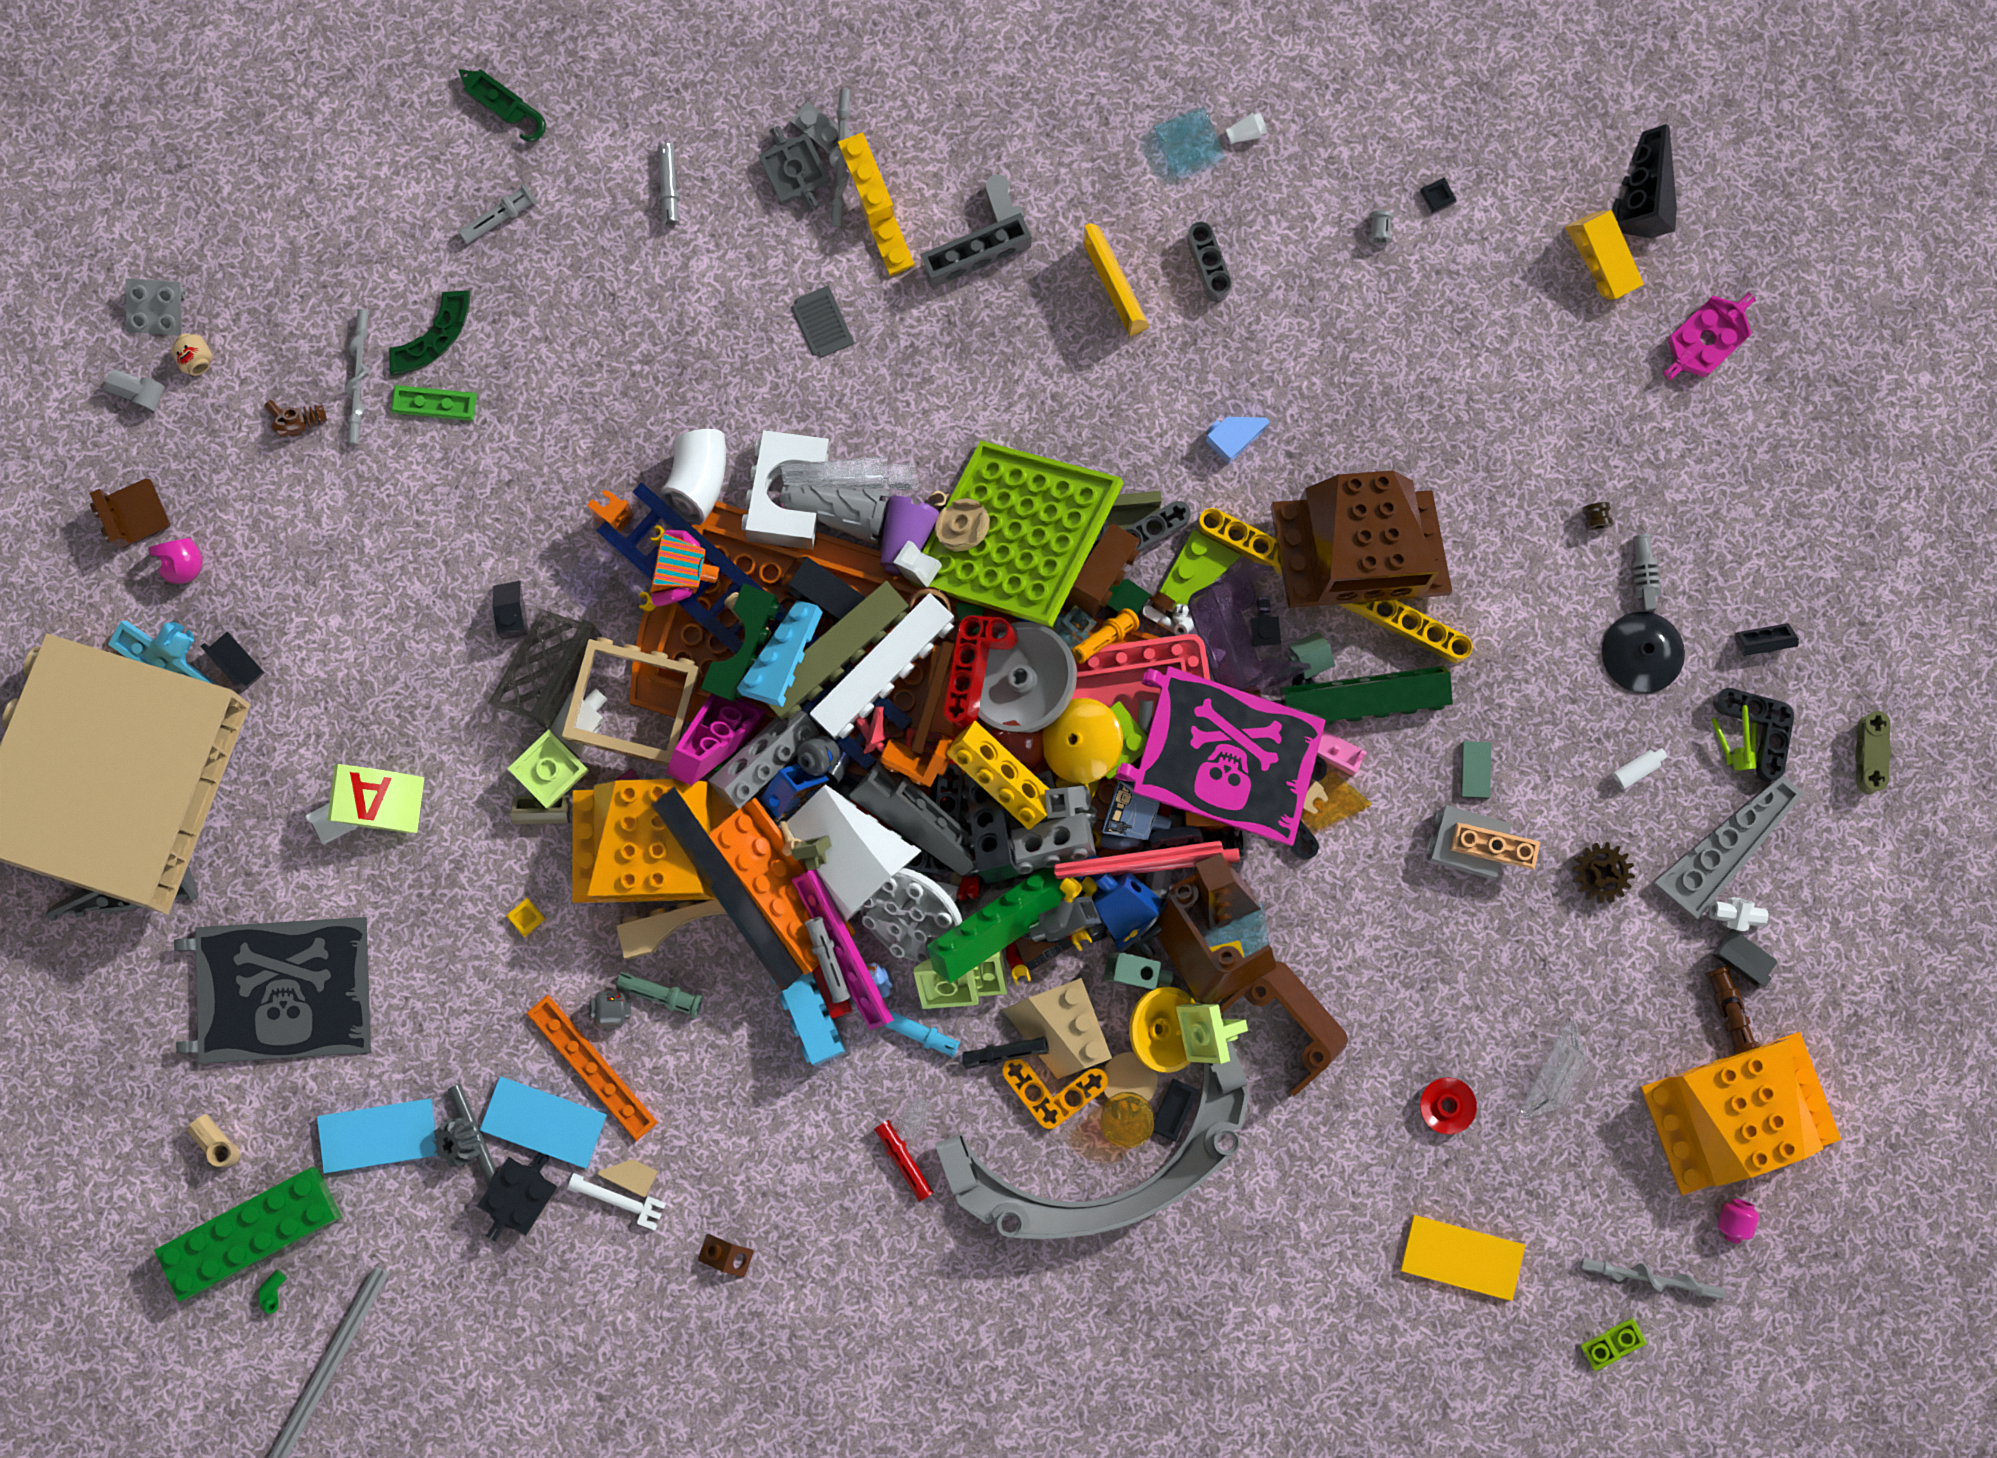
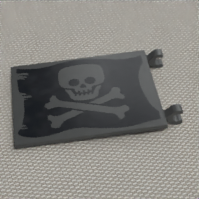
[174,917,371,1064]

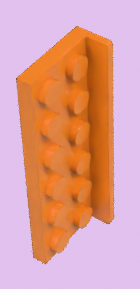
[708,798,856,975]

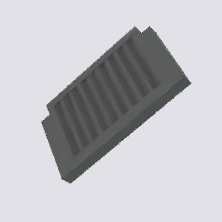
[791,285,855,357]

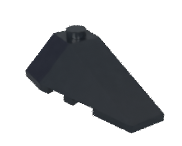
[1612,124,1677,238]

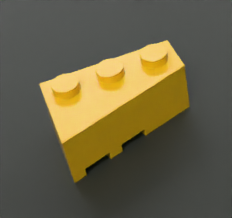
[1565,210,1644,300]

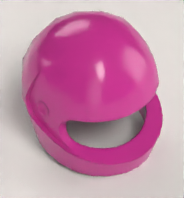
[148,538,203,584]

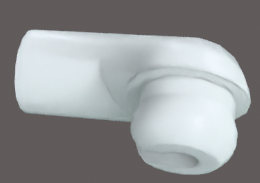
[1172,604,1195,636]

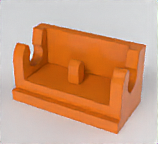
[587,490,634,536]

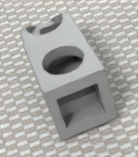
[986,174,1024,223]
[1045,786,1091,818]

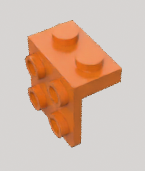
[880,735,952,787]

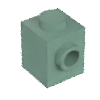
[1288,631,1335,679]

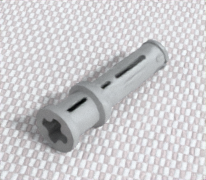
[458,183,537,245]

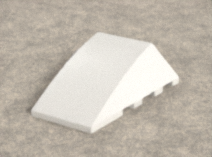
[786,785,921,924]

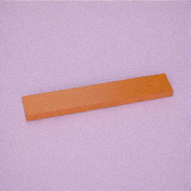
[526,994,659,1142]

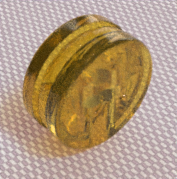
[1101,1092,1154,1149]

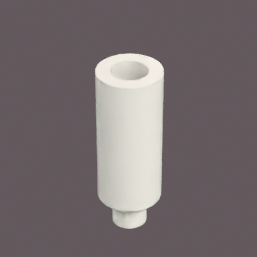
[1612,748,1667,790]

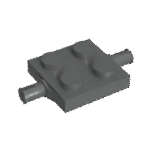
[758,126,831,211]

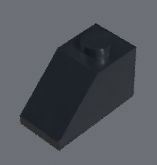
[492,581,529,639]

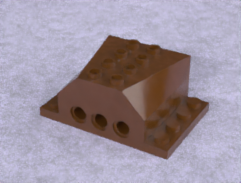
[1270,470,1452,608]

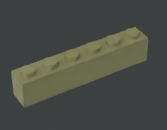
[765,580,910,721]

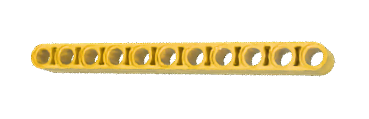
[1198,508,1473,663]

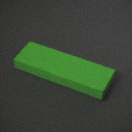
[391,385,477,421]

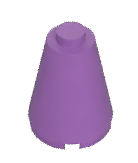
[880,496,940,577]

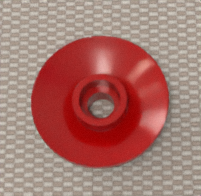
[1420,1077,1477,1135]

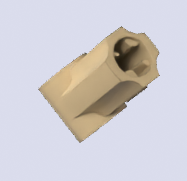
[186,1114,240,1168]

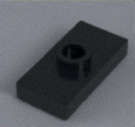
[1735,623,1799,656]

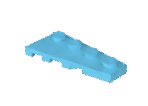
[737,600,822,707]

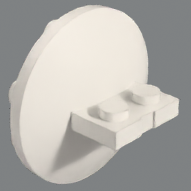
[860,868,962,963]

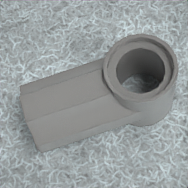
[105,369,166,412]

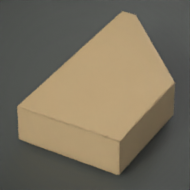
[598,1159,659,1198]

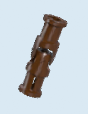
[1705,965,1760,1054]

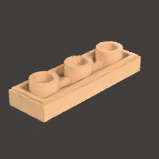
[1450,822,1540,870]

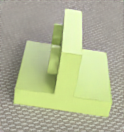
[508,729,589,809]
[1176,1004,1248,1064]

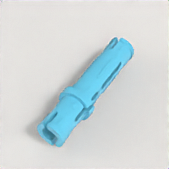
[883,1009,960,1058]

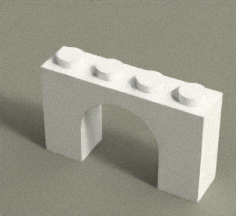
[742,430,829,550]

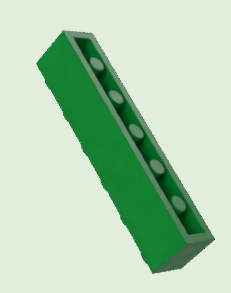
[927,862,1083,984]

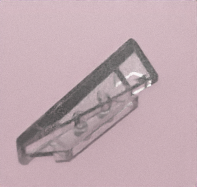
[780,456,920,491]

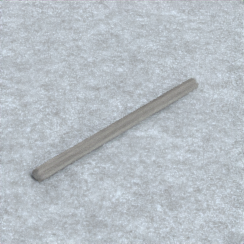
[269,1266,389,1458]

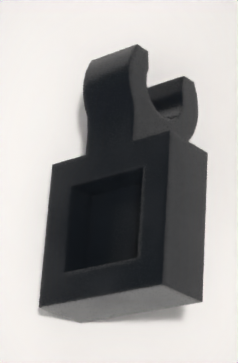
[1250,597,1281,647]

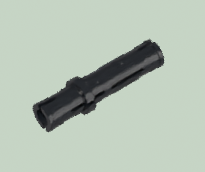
[962,1036,1049,1069]

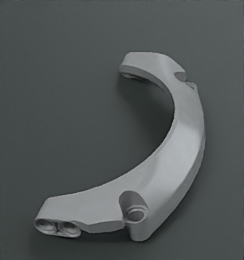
[935,1041,1249,1239]

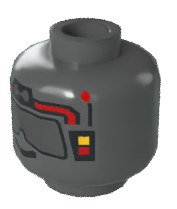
[589,991,631,1029]

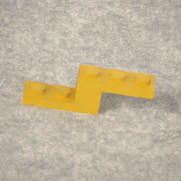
[838,132,915,276]

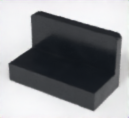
[200,632,265,691]

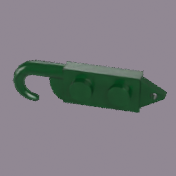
[458,69,546,142]

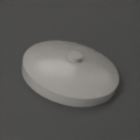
[966,622,1077,734]

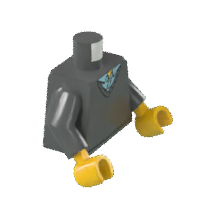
[1029,876,1101,942]

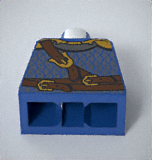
[762,763,829,822]

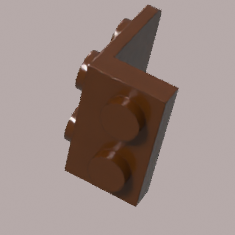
[89,478,170,549]

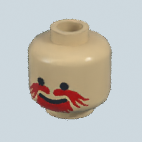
[171,333,213,376]

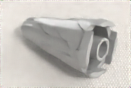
[780,483,891,545]

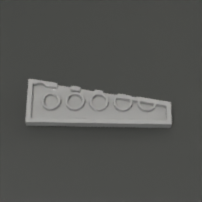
[1653,775,1804,920]

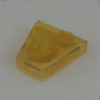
[1301,769,1373,830]

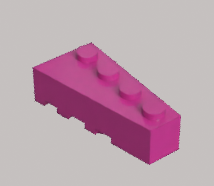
[666,694,766,786]

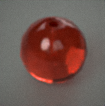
[990,720,1044,772]

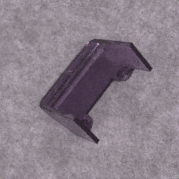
[1188,563,1311,693]

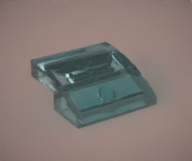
[1153,107,1225,178]
[1209,903,1269,958]

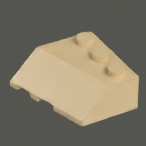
[1001,978,1112,1079]

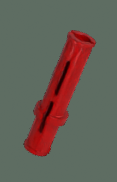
[873,1119,934,1202]

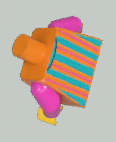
[639,525,719,611]

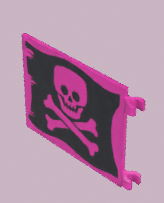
[1115,666,1326,847]

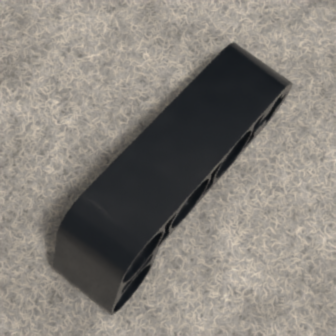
[904,764,963,875]

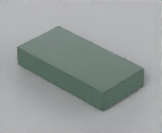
[1461,741,1491,799]

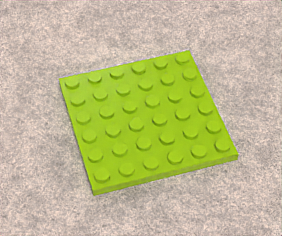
[908,440,1124,627]

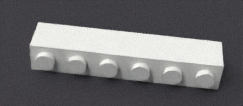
[810,593,954,740]

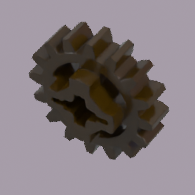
[1571,842,1635,904]

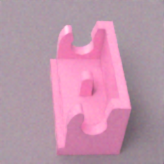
[1317,730,1367,776]

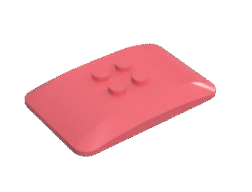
[1071,634,1210,744]

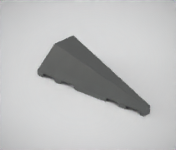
[46,866,199,921]

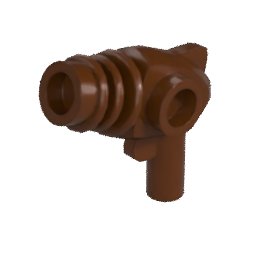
[264,400,327,437]

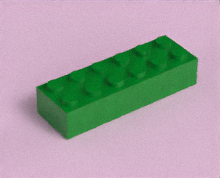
[154,1167,343,1302]

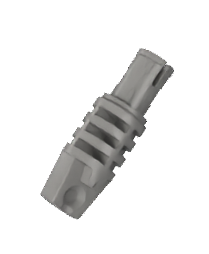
[1632,534,1661,612]

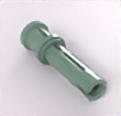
[616,972,704,1019]

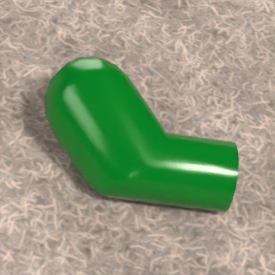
[258,1269,287,1314]

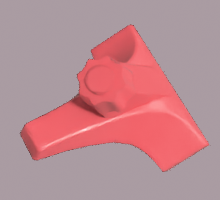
[855,707,892,754]

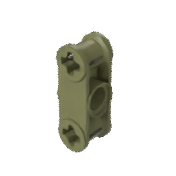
[1855,711,1891,794]

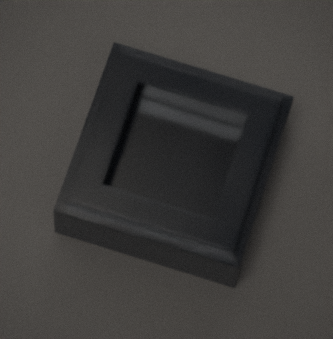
[1420,177,1457,214]

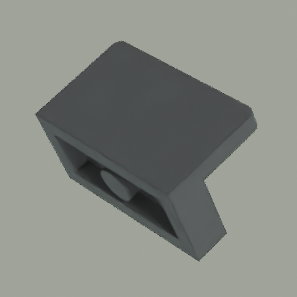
[1712,929,1777,988]

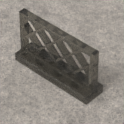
[488,609,602,730]

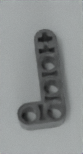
[1089,501,1191,555]

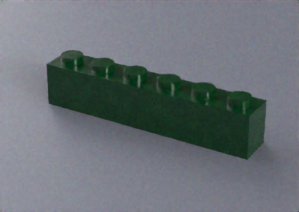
[1280,666,1453,725]

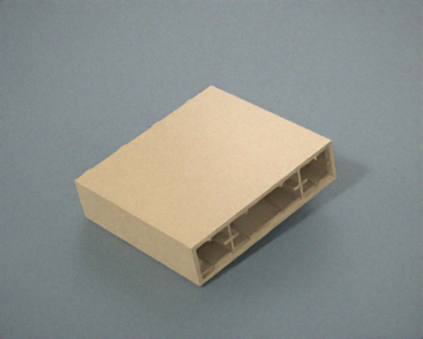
[0,633,251,915]

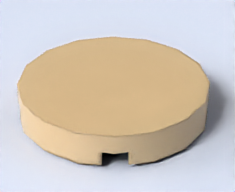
[935,498,990,552]
[1102,1052,1158,1109]

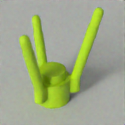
[1711,705,1757,771]

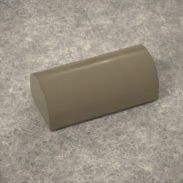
[510,795,570,825]

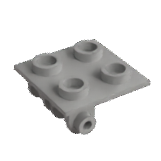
[125,278,186,336]

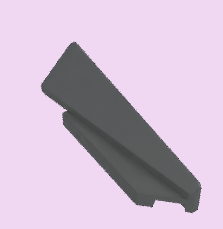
[850,764,974,875]

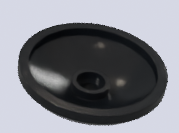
[1602,612,1685,694]

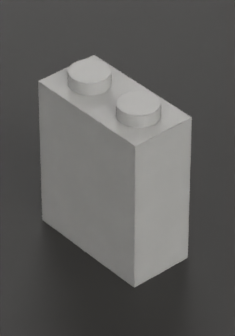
[1425,805,1511,880]

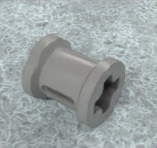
[1368,210,1394,244]

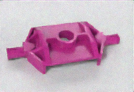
[1663,292,1756,381]

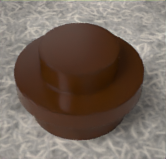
[1149,590,1176,614]

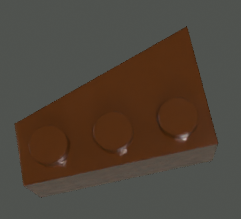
[1061,523,1140,626]
[1195,853,1261,930]

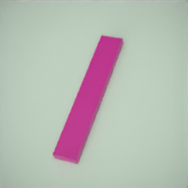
[792,869,894,1031]

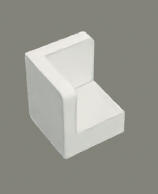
[893,541,942,588]

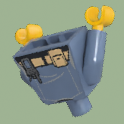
[1092,777,1172,850]

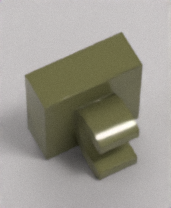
[791,835,832,870]

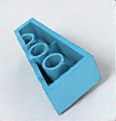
[770,972,847,1066]

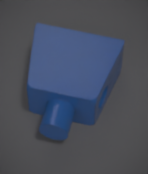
[1094,872,1162,940]

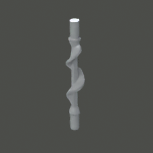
[829,89,853,227]
[345,309,369,445]
[1581,1258,1726,1300]

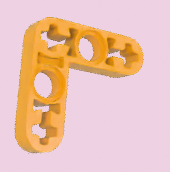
[1003,1058,1109,1129]

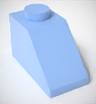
[1206,417,1270,465]

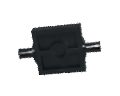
[477,1152,558,1242]

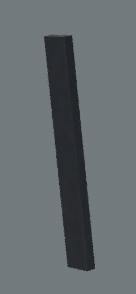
[652,786,803,991]

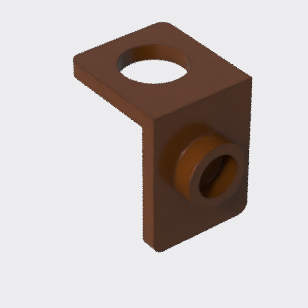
[698,1234,754,1277]

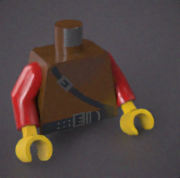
[1006,930,1092,986]

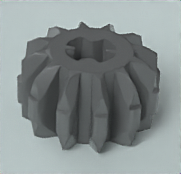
[432,1117,482,1167]

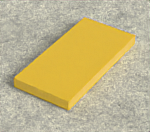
[1400,1215,1526,1301]

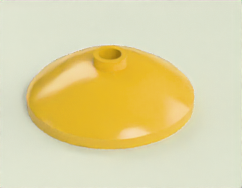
[1042,698,1123,783]
[1129,987,1196,1073]

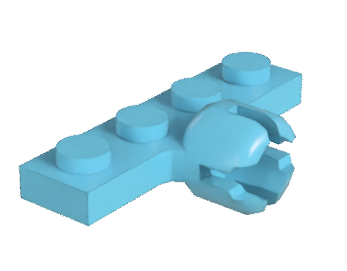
[108,620,215,684]

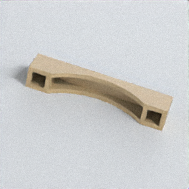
[616,899,727,960]

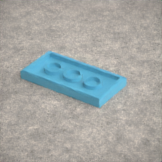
[480,1076,608,1169]
[317,1098,439,1173]

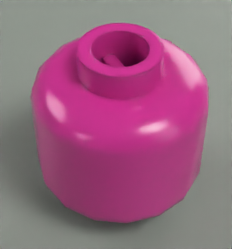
[1717,1198,1759,1244]

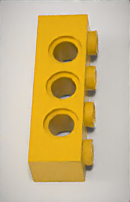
[946,721,1049,830]

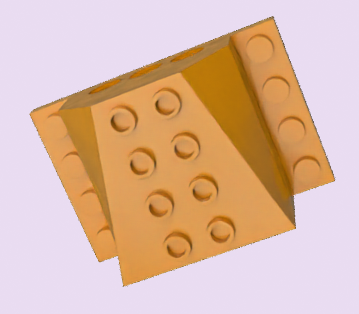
[572,779,737,904]
[1640,1032,1841,1196]

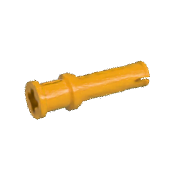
[1071,608,1139,664]

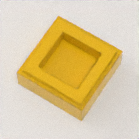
[506,897,546,937]

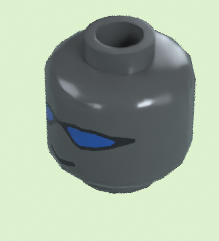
[798,735,840,776]

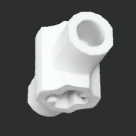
[1709,897,1769,931]

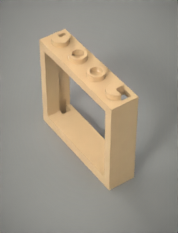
[562,637,700,766]

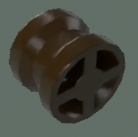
[1582,502,1614,530]

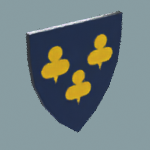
[1111,902,1168,959]

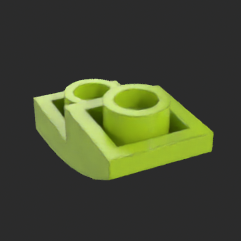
[1581,1316,1647,1371]

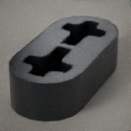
[1148,825,1204,851]

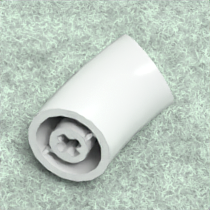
[661,429,726,525]

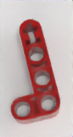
[944,616,1018,729]

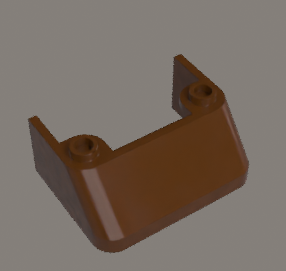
[1156,873,1277,1004]
[1219,961,1348,1097]

